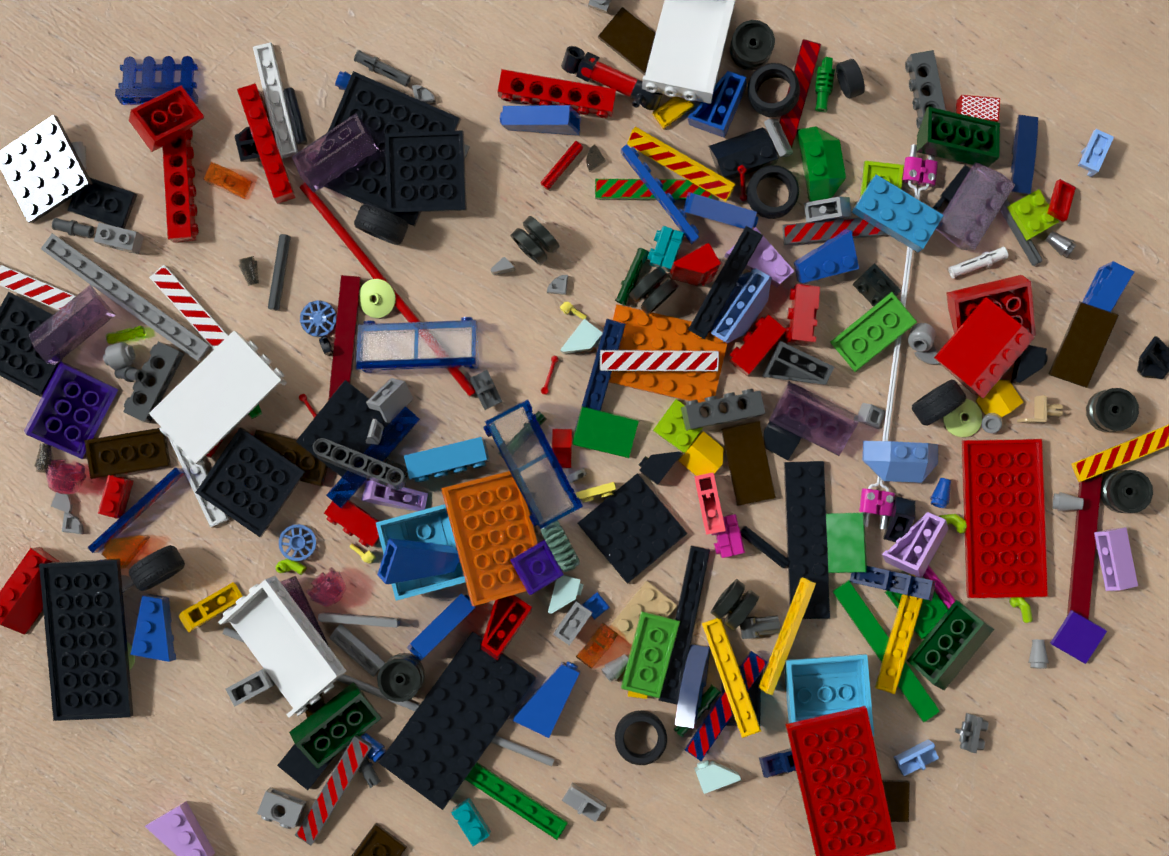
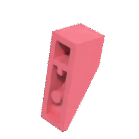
[694,472,726,535]

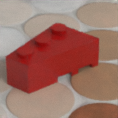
[481,595,532,661]

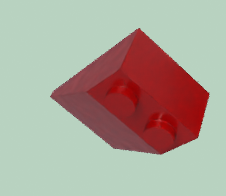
[129,85,204,152]

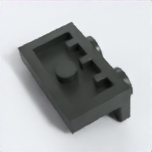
[853,263,901,307]

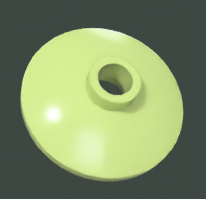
[359,279,396,318]
[943,399,982,437]

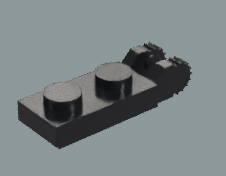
[933,165,980,218]

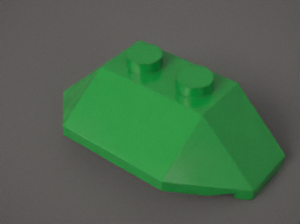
[797,126,846,202]

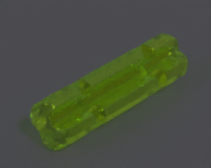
[106,326,146,344]

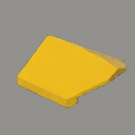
[976,380,1024,417]
[678,431,724,476]

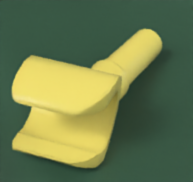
[560,302,587,320]
[350,543,376,563]

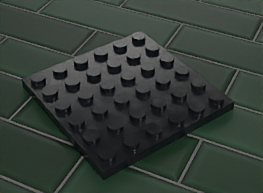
[308,71,461,227]

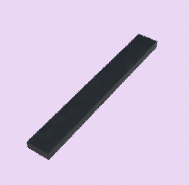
[658,546,710,705]

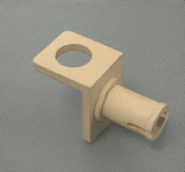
[1017,395,1063,423]

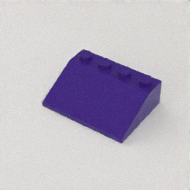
[24,361,118,459]

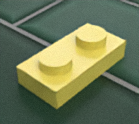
[576,482,616,503]

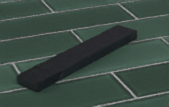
[688,226,763,339]

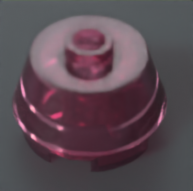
[45,459,86,494]
[306,567,347,607]

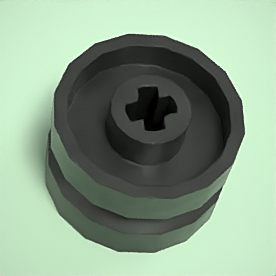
[730,20,775,70]
[510,216,560,266]
[629,266,679,315]
[1086,388,1139,432]
[1100,470,1153,513]
[710,579,759,630]
[377,653,425,702]

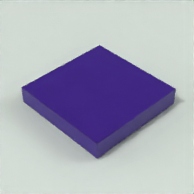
[510,540,564,595]
[1050,610,1107,664]

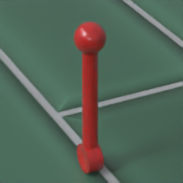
[738,165,747,202]
[541,355,559,395]
[299,394,317,418]

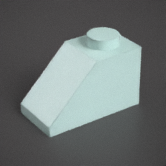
[560,319,602,354]
[548,575,583,614]
[694,760,741,794]

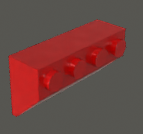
[669,243,721,286]
[0,547,60,635]

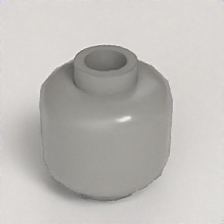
[908,323,936,352]
[103,342,135,370]

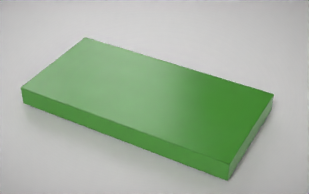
[830,292,917,372]
[621,611,680,698]

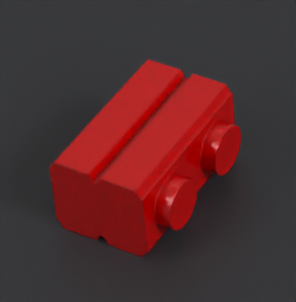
[98,475,134,519]

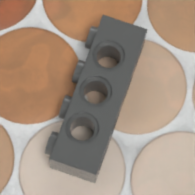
[905,50,946,129]
[123,341,185,423]
[681,389,766,431]

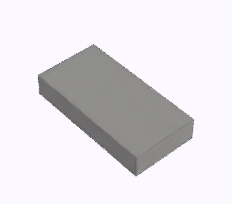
[764,119,793,157]

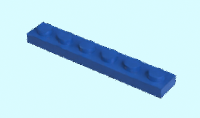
[621,144,699,245]

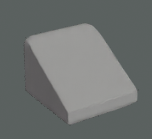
[491,257,515,275]
[856,403,885,429]
[366,419,384,445]

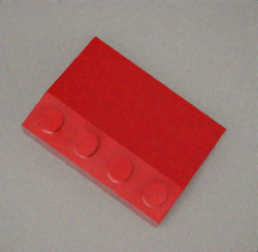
[946,275,1036,336]
[934,297,1035,398]

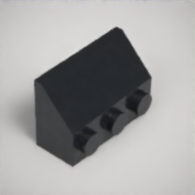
[708,127,779,180]

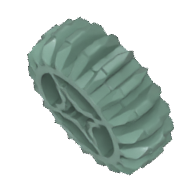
[541,520,580,572]

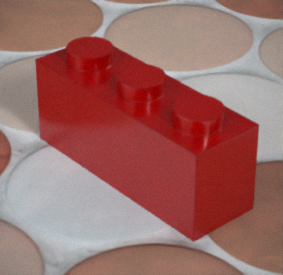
[729,314,787,376]
[324,494,380,548]

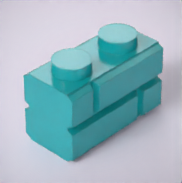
[647,226,685,272]
[451,797,491,846]

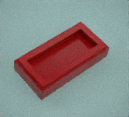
[1047,179,1076,222]

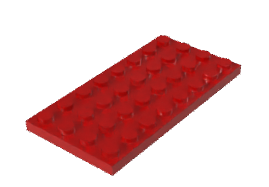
[962,439,1048,598]
[785,706,896,856]

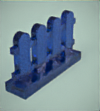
[115,56,198,105]

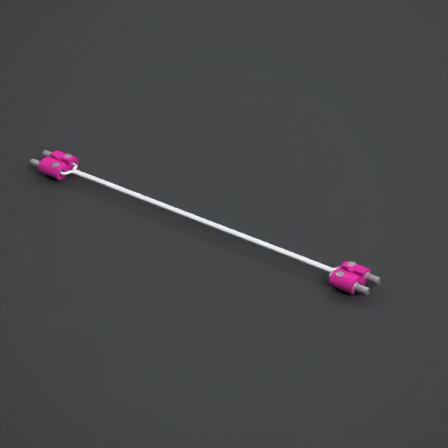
[859,144,938,530]

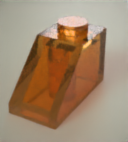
[203,162,252,199]
[101,535,150,569]
[576,622,618,669]

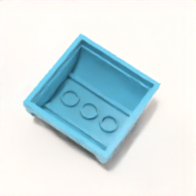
[376,504,466,601]
[785,654,874,736]

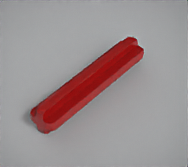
[541,141,583,190]

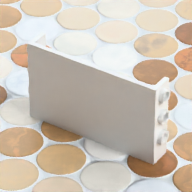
[642,0,736,104]
[149,331,287,466]
[218,576,347,718]

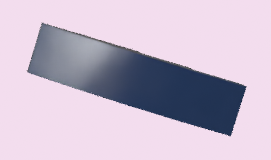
[1009,115,1038,194]
[850,566,936,601]
[675,644,710,728]
[759,748,796,778]

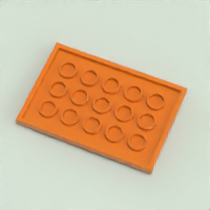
[609,304,727,403]
[441,469,549,606]

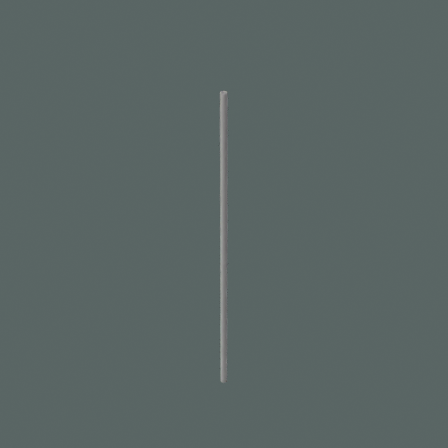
[223,627,554,767]

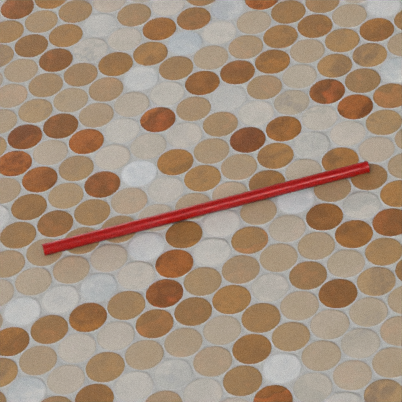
[299,182,476,397]

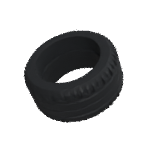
[748,63,800,118]
[746,165,799,219]
[354,204,408,245]
[912,379,966,426]
[128,545,185,591]
[615,710,667,765]

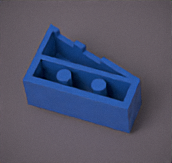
[687,71,747,138]
[793,229,859,283]
[1082,261,1134,312]
[130,594,176,662]

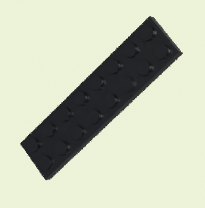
[784,461,830,619]

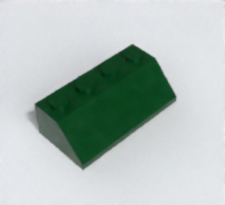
[917,107,1000,168]
[907,600,994,691]
[289,682,382,769]

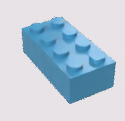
[852,175,944,252]
[404,437,490,482]

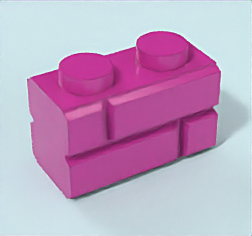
[711,514,745,558]

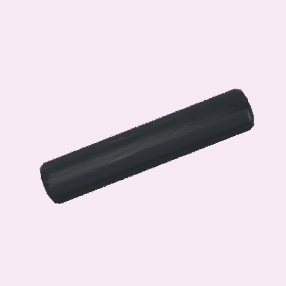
[283,87,307,144]
[740,526,790,568]

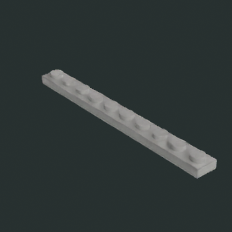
[41,233,211,362]

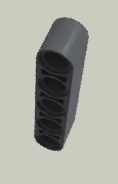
[313,438,406,490]

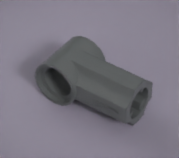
[740,616,780,639]

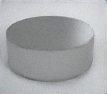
[982,413,1002,433]

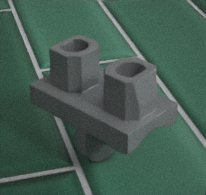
[470,370,502,410]
[955,713,989,753]

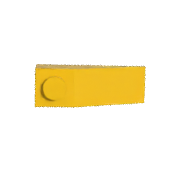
[178,582,243,633]

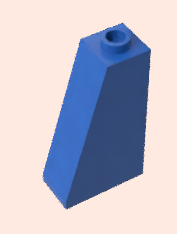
[500,105,581,136]
[683,192,759,229]
[377,538,460,584]
[407,593,475,662]
[513,661,580,738]

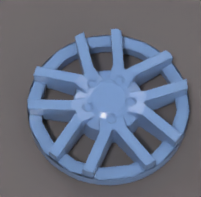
[300,300,337,337]
[279,524,316,561]

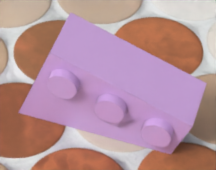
[724,227,794,287]
[882,512,949,578]
[145,801,215,856]

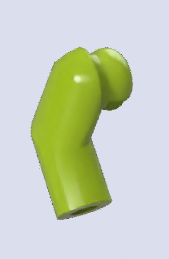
[939,514,967,533]
[275,559,307,575]
[1009,597,1033,623]

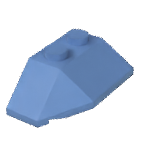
[711,268,772,343]
[862,441,938,483]

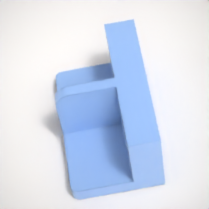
[1078,129,1114,177]
[893,739,939,776]

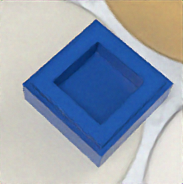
[582,592,610,620]

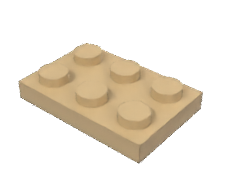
[609,580,677,645]

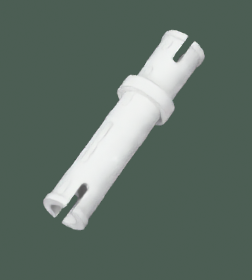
[948,247,1008,279]

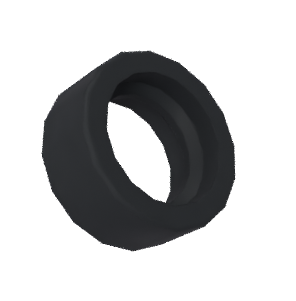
[836,59,865,99]

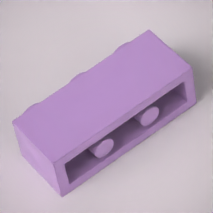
[1094,527,1138,591]

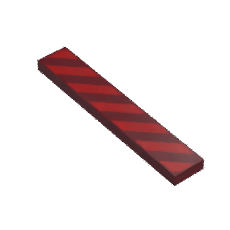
[773,39,821,152]

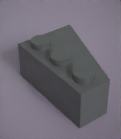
[762,341,834,385]

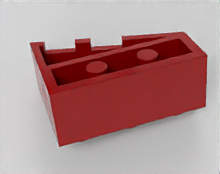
[784,284,820,347]

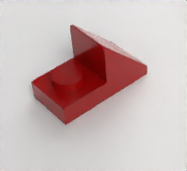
[552,429,572,468]

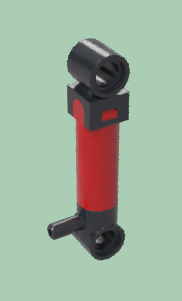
[561,46,663,110]

